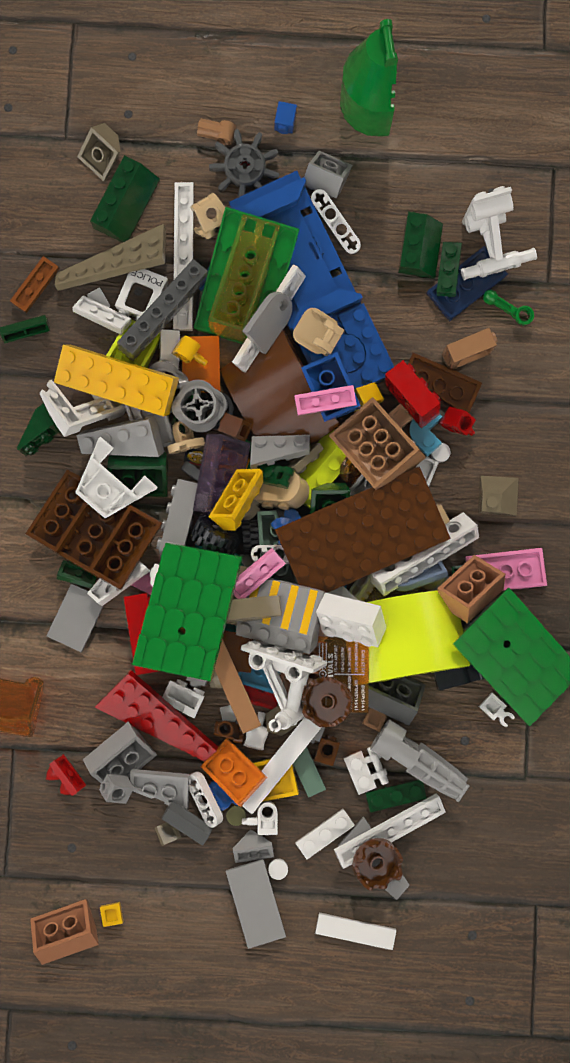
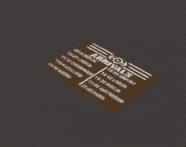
[318,636,369,713]

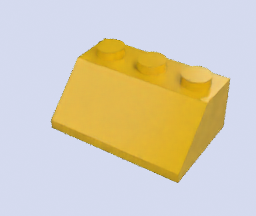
[209,469,263,531]

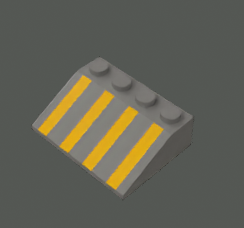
[236,578,325,654]

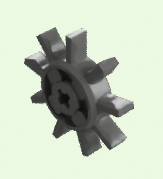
[209,129,280,198]

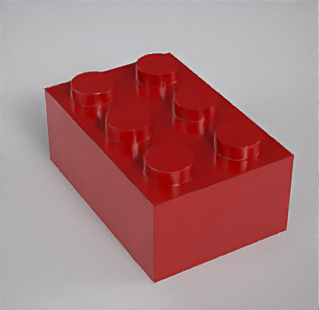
[385,360,441,429]

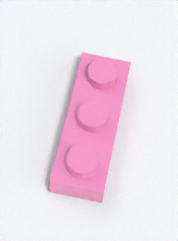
[295,385,357,416]
[233,548,286,599]

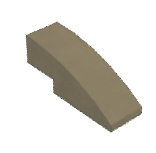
[226,595,282,623]

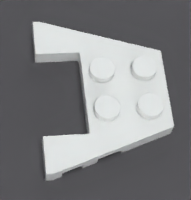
[75,436,158,518]

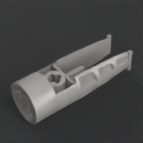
[370,719,470,802]

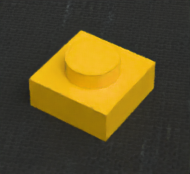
[100,902,124,927]

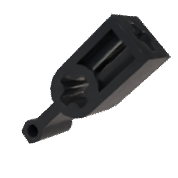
[433,664,484,691]

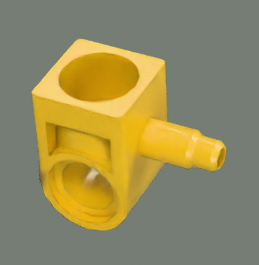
[172,336,208,366]
[354,382,384,412]

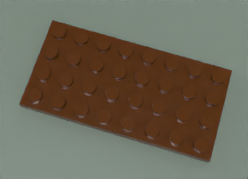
[275,467,451,594]

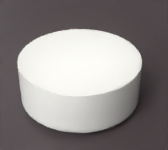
[431,443,451,463]
[268,859,288,880]

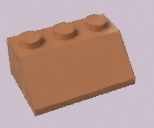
[437,555,506,623]
[31,899,99,965]

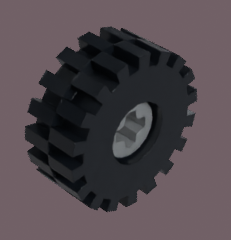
[191,514,243,555]

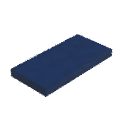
[426,246,508,322]

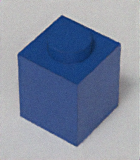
[274,101,297,134]

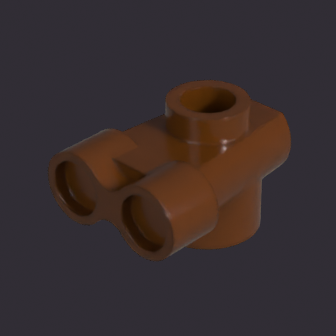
[213,719,243,744]

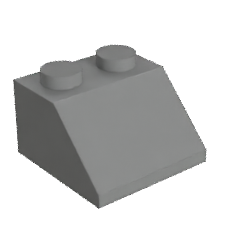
[304,151,353,198]

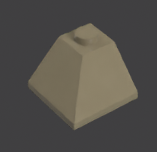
[77,123,121,181]
[478,476,518,516]

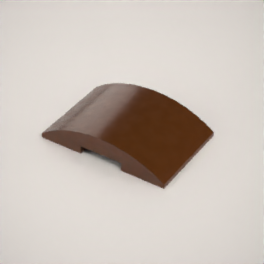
[220,329,341,465]
[25,469,163,590]

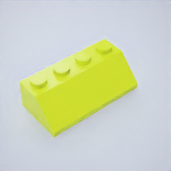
[298,430,351,510]

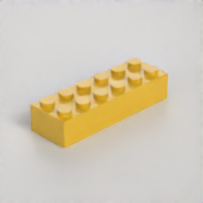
[54,345,179,417]

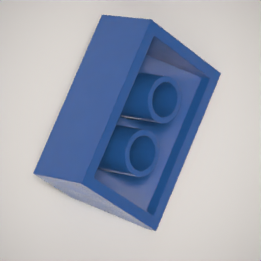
[301,352,361,422]

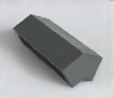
[161,801,213,846]

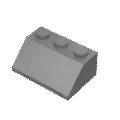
[83,722,157,783]

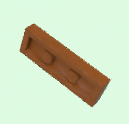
[10,256,60,314]

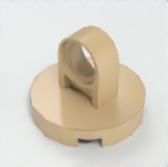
[167,421,205,454]

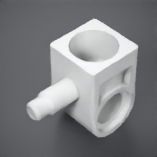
[242,801,278,835]

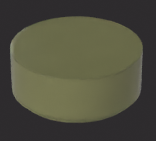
[226,805,246,826]

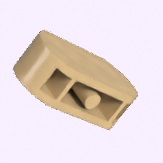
[254,472,309,510]

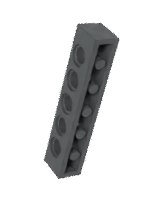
[117,259,208,361]

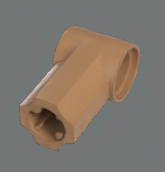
[197,118,236,146]

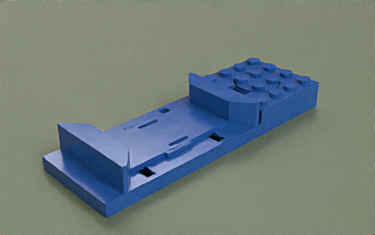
[229,171,394,389]

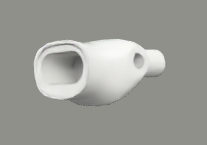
[244,712,268,750]

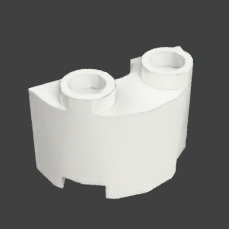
[163,679,205,718]

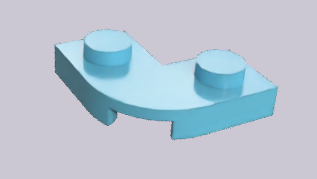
[410,414,443,457]

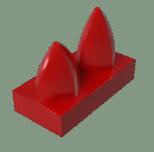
[46,754,86,796]

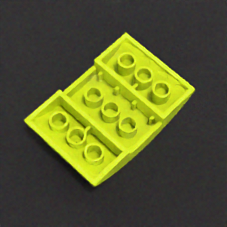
[345,591,470,686]

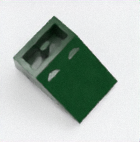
[17,403,61,456]

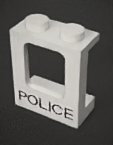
[115,269,169,321]

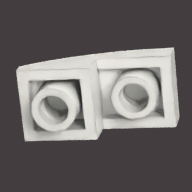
[159,329,180,369]

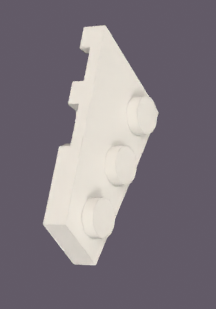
[87,561,151,606]

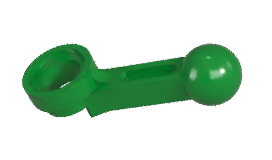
[483,290,534,325]

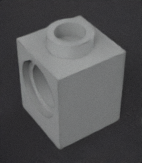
[99,774,134,804]

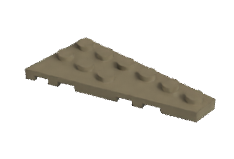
[55,224,166,291]

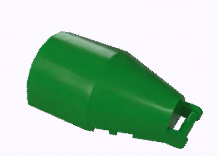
[340,19,398,136]

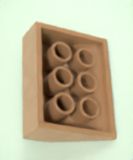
[329,397,426,490]

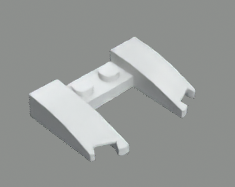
[40,380,126,437]

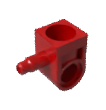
[439,407,476,436]

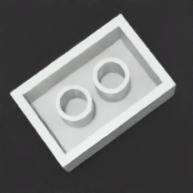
[316,593,386,647]

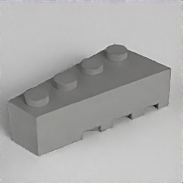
[76,415,165,457]
[156,479,201,560]

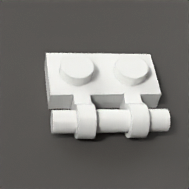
[343,747,389,795]

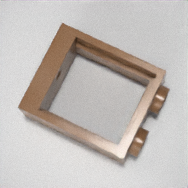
[442,328,497,370]

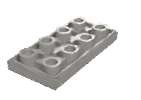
[226,859,286,949]

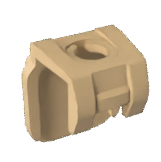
[190,193,225,239]
[293,308,345,356]

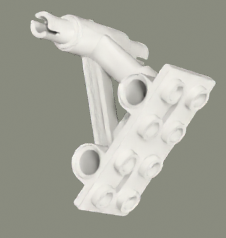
[461,186,537,280]
[241,640,327,732]

